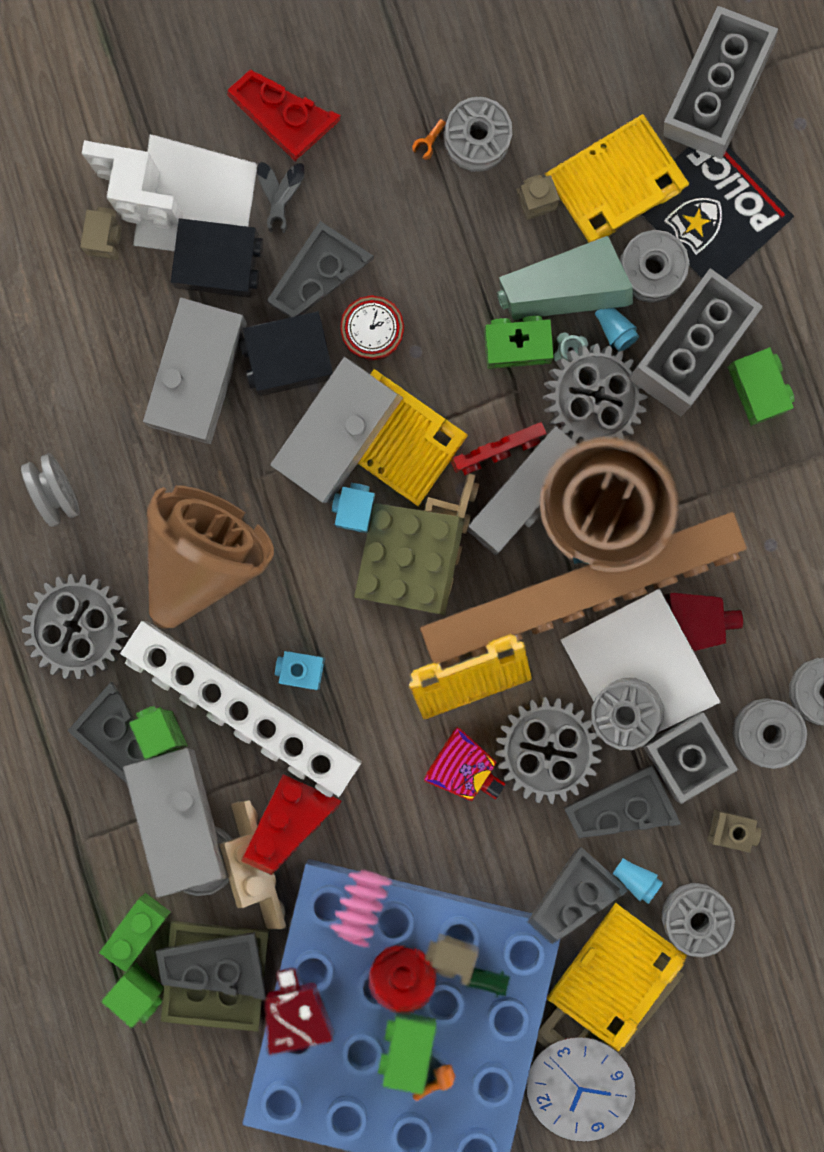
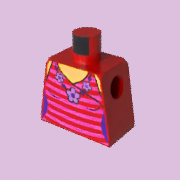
[423,726,506,801]

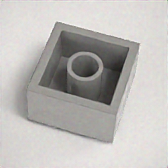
[643,712,738,804]

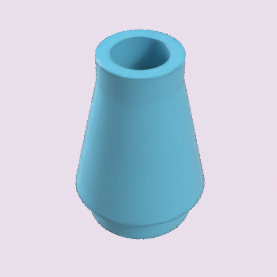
[595,308,639,352]
[612,858,663,904]

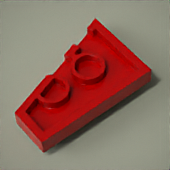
[227,69,341,161]
[450,422,547,476]
[241,774,342,875]

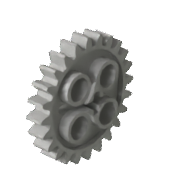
[543,344,648,443]
[22,574,130,679]
[495,697,602,804]

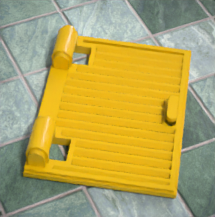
[545,114,689,243]
[358,369,468,507]
[409,634,532,720]
[546,902,687,1052]

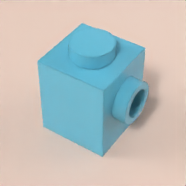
[332,483,375,533]
[275,651,325,690]

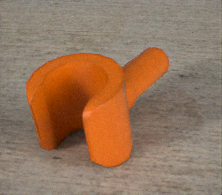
[412,119,446,160]
[412,1064,455,1102]

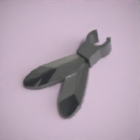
[257,162,305,233]

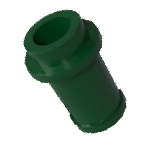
[466,967,510,998]

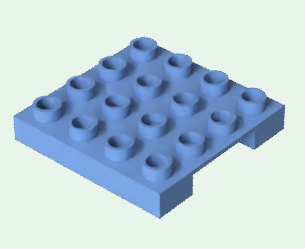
[242,859,560,1152]

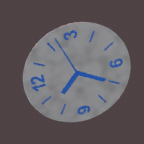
[527,1037,635,1141]

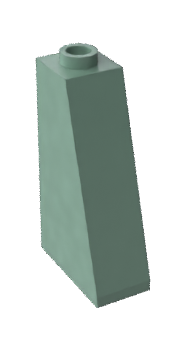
[496,236,633,320]

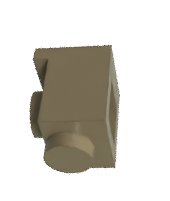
[516,175,560,220]
[80,207,121,260]
[707,809,761,853]
[424,933,479,986]

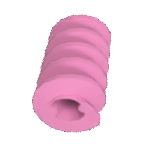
[330,870,392,947]

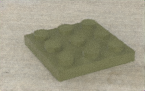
[354,503,465,615]
[161,921,269,1032]

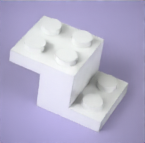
[82,141,184,229]

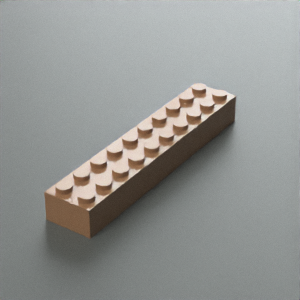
[420,512,747,669]

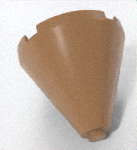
[540,438,678,572]
[147,485,274,629]

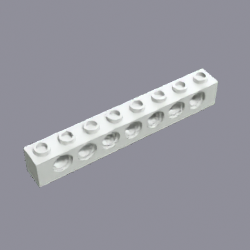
[120,621,362,798]

